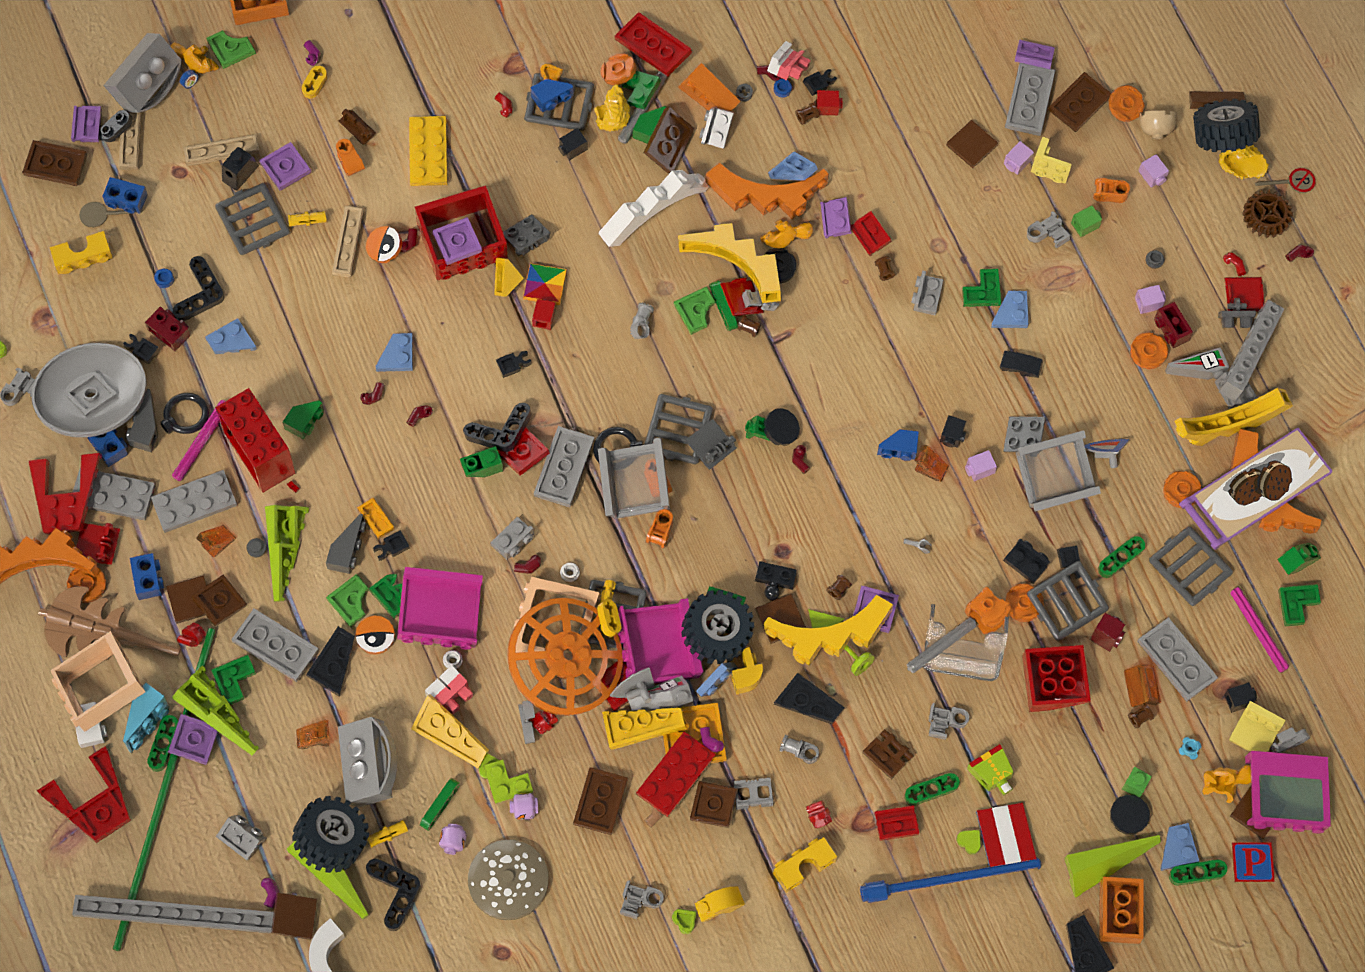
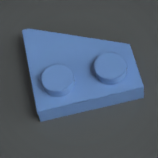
[768,152,818,181]
[991,291,1028,328]
[205,318,257,354]
[376,333,413,372]
[696,662,738,697]
[1160,823,1199,871]

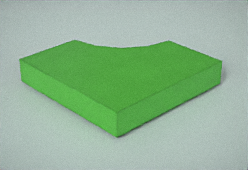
[206,30,256,69]
[673,286,715,335]
[326,574,369,628]

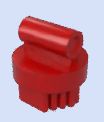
[177,622,206,647]
[530,710,558,734]
[806,800,833,829]

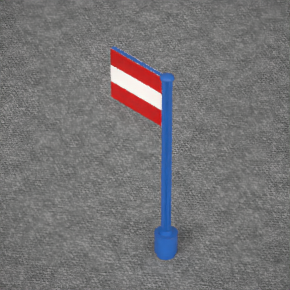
[860,803,1042,903]

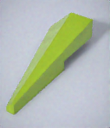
[265,505,309,602]
[172,666,259,755]
[287,829,369,919]
[1065,835,1161,898]

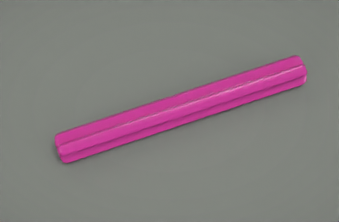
[172,400,225,481]
[1231,587,1289,673]

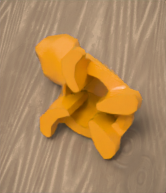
[170,42,219,73]
[760,219,813,248]
[1202,765,1251,803]

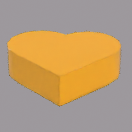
[540,64,563,81]

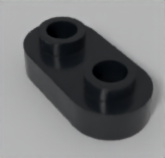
[99,110,133,142]

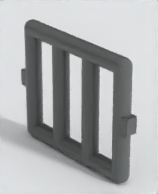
[524,73,594,131]
[215,183,290,255]
[644,394,713,464]
[1149,526,1233,606]
[1027,561,1109,641]
[579,580,647,650]

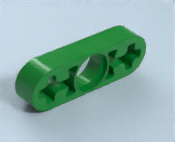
[709,280,738,331]
[1098,536,1145,578]
[147,715,178,772]
[904,773,960,806]
[420,778,460,831]
[1169,860,1228,886]

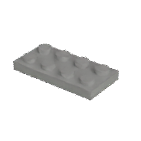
[1005,63,1055,136]
[534,426,594,507]
[72,468,156,521]
[151,470,237,533]
[231,609,319,682]
[1137,617,1218,702]

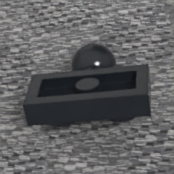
[755,561,797,600]

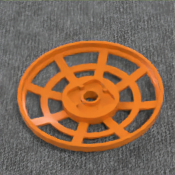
[508,598,623,716]

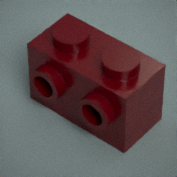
[1154,302,1193,349]
[145,307,190,352]
[1090,612,1126,652]

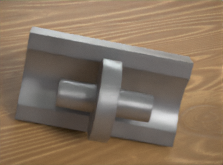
[1218,298,1255,328]

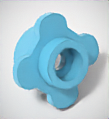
[1179,737,1201,760]

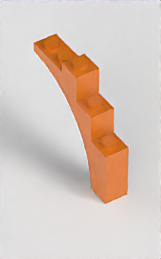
[705,163,829,219]
[1230,429,1321,534]
[0,528,100,584]

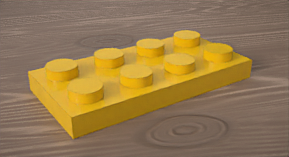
[409,116,447,186]

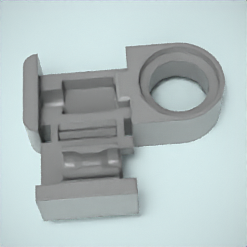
[1027,211,1070,249]
[742,284,779,311]
[0,368,35,406]
[518,701,535,744]
[928,703,969,740]
[1270,727,1310,753]
[620,881,663,919]

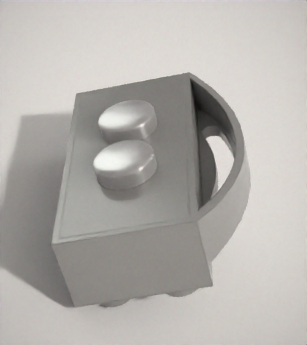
[103,33,182,113]
[338,717,397,807]

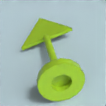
[808,609,875,676]

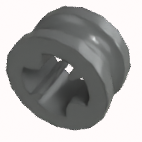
[736,84,753,102]

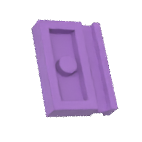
[1015,40,1055,69]
[71,106,102,142]
[820,197,852,239]

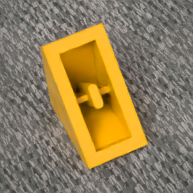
[494,258,524,297]

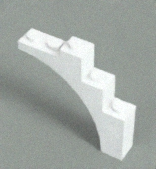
[599,170,709,247]

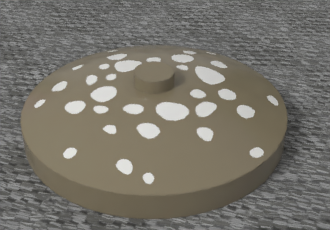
[468,840,549,920]

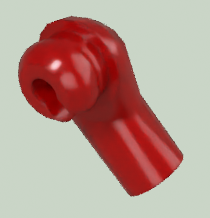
[1223,252,1247,276]

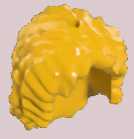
[594,84,630,132]
[1218,145,1269,179]

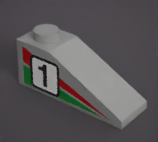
[1165,347,1229,380]
[628,676,693,711]

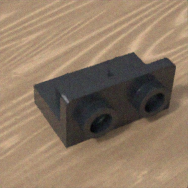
[1003,539,1050,585]

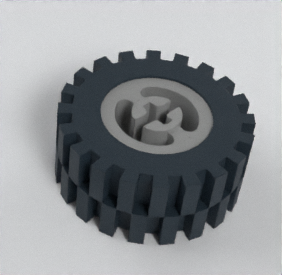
[1193,99,1261,153]
[681,590,754,664]
[292,796,369,873]

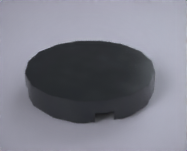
[764,248,797,284]
[763,408,800,446]
[1110,795,1150,835]

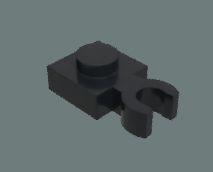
[803,69,837,96]
[123,334,159,364]
[496,351,532,378]
[373,530,410,561]
[1057,546,1081,580]

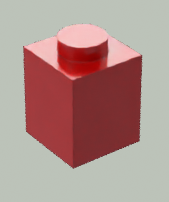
[816,90,843,116]
[532,299,556,330]

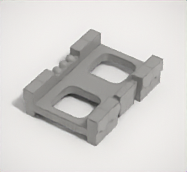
[734,778,773,810]

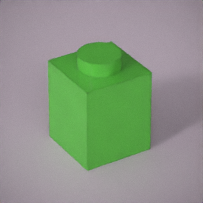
[1071,206,1102,237]
[1122,767,1152,798]

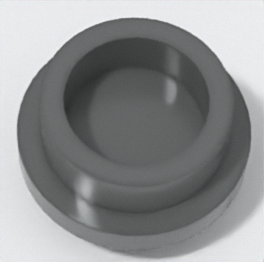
[1145,250,1164,269]
[246,538,266,557]

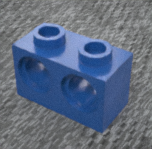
[102,177,148,214]
[87,429,128,467]
[130,553,164,600]

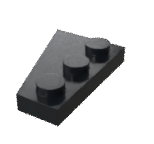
[1066,915,1114,972]

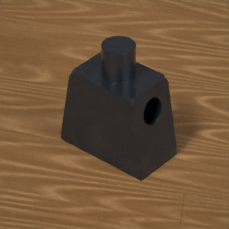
[222,147,259,191]

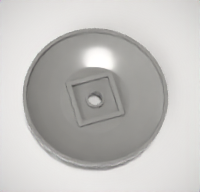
[32,343,147,437]

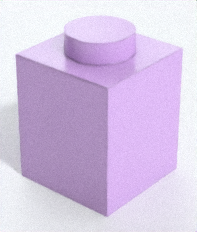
[1004,141,1034,175]
[1139,154,1169,188]
[1135,285,1166,314]
[965,450,997,481]

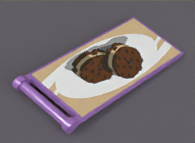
[1179,428,1332,550]

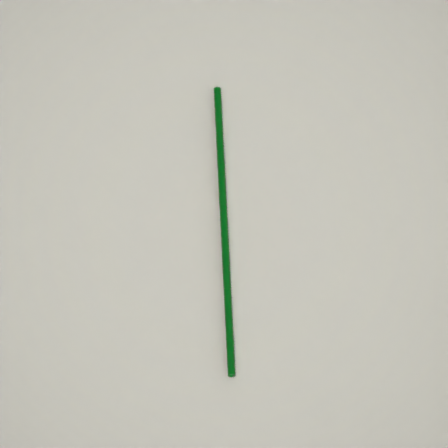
[113,628,216,951]

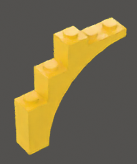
[678,223,781,303]
[1174,388,1293,446]
[764,595,893,666]

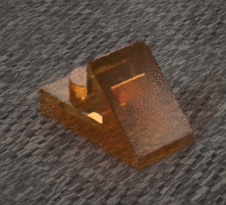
[914,445,949,482]
[196,525,236,557]
[296,719,330,750]

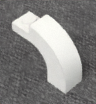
[309,918,345,972]

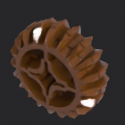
[1242,190,1293,239]

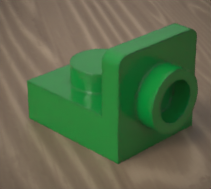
[745,415,770,441]

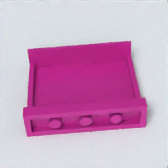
[397,567,483,650]
[618,598,703,684]

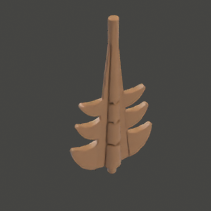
[38,586,180,661]

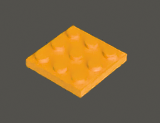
[663,703,727,764]

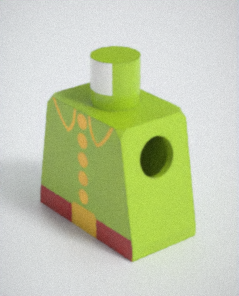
[967,744,1014,796]

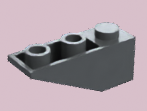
[126,389,158,453]
[326,514,367,574]

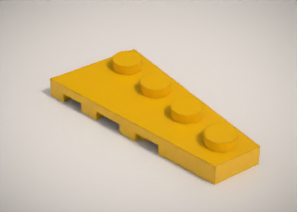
[411,694,489,768]
[602,708,687,750]

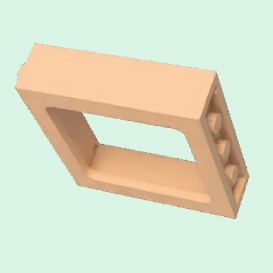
[514,577,601,663]
[50,631,145,732]

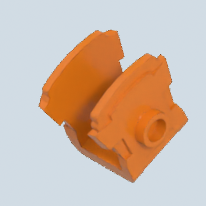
[965,587,1010,635]

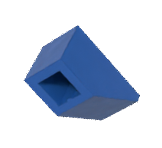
[530,79,573,113]
[877,429,919,461]

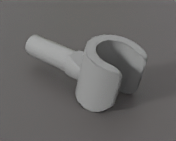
[904,539,932,554]

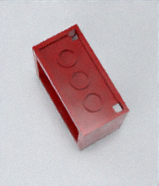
[415,185,508,280]
[215,388,296,493]

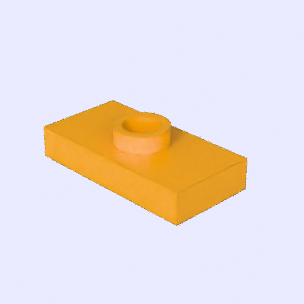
[357,498,395,540]

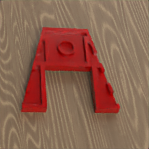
[29,453,102,535]
[37,746,131,843]

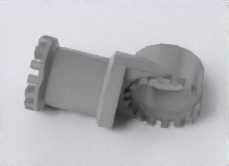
[630,302,654,339]
[779,734,819,764]

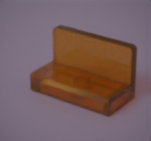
[1124,663,1161,708]

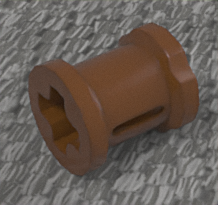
[795,103,819,125]
[874,256,896,281]
[738,315,762,338]
[826,575,852,600]
[1128,704,1154,729]

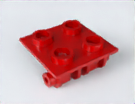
[76,523,120,565]

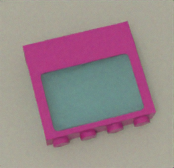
[1245,751,1331,834]

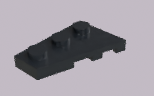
[306,626,355,696]
[774,673,845,725]

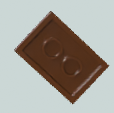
[1048,72,1111,132]
[643,107,694,174]
[22,140,87,187]
[573,767,628,835]

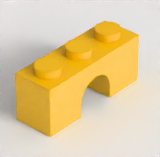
[49,231,113,275]
[773,837,837,893]

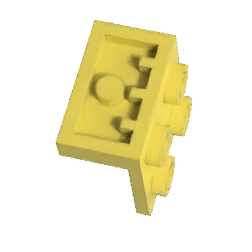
[1031,137,1072,183]
[1229,701,1286,752]

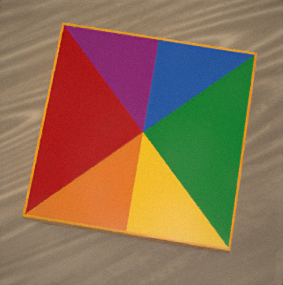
[523,263,567,305]

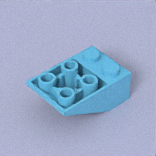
[123,683,170,753]

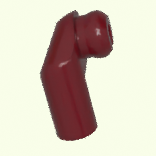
[757,65,781,81]
[400,228,418,253]
[1285,245,1314,262]
[360,382,385,405]
[406,405,433,427]
[792,445,810,474]
[514,555,541,574]

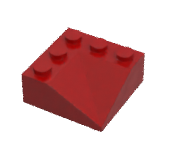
[1022,645,1091,712]

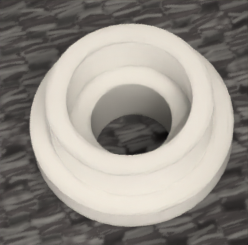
[560,563,580,582]
[443,650,463,669]

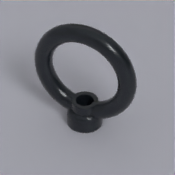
[160,393,209,434]
[593,427,643,471]

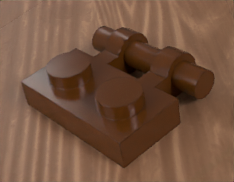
[862,729,914,780]

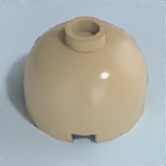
[1140,111,1176,139]

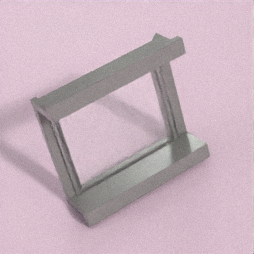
[1015,430,1101,511]
[598,438,670,519]

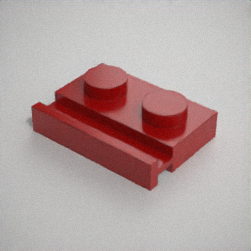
[851,211,892,256]
[874,805,919,841]

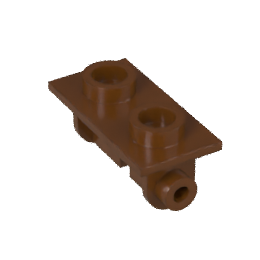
[338,109,376,145]

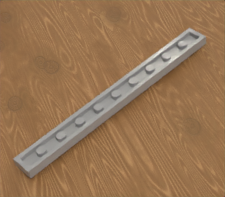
[72,895,274,934]

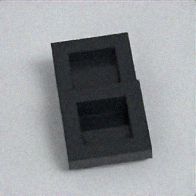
[1000,351,1043,378]

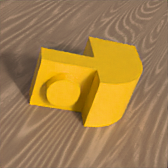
[731,647,763,695]
[694,886,745,922]

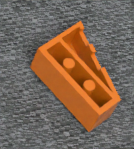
[678,63,741,112]

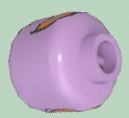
[510,793,538,820]
[439,824,467,855]

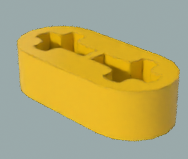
[302,65,327,99]
[597,599,621,637]

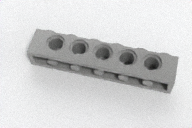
[1219,300,1284,401]

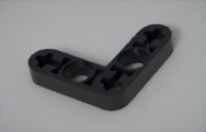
[173,256,224,321]
[463,403,532,452]
[366,859,421,931]

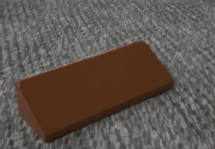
[1189,91,1246,109]

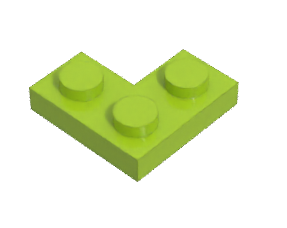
[484,760,533,804]

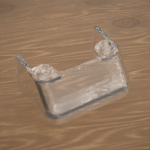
[923,604,1009,681]

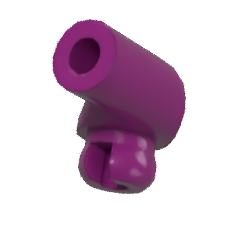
[304,40,320,66]
[700,727,724,752]
[261,878,279,908]

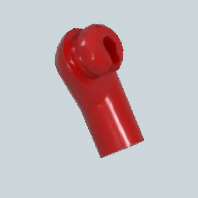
[494,92,513,118]

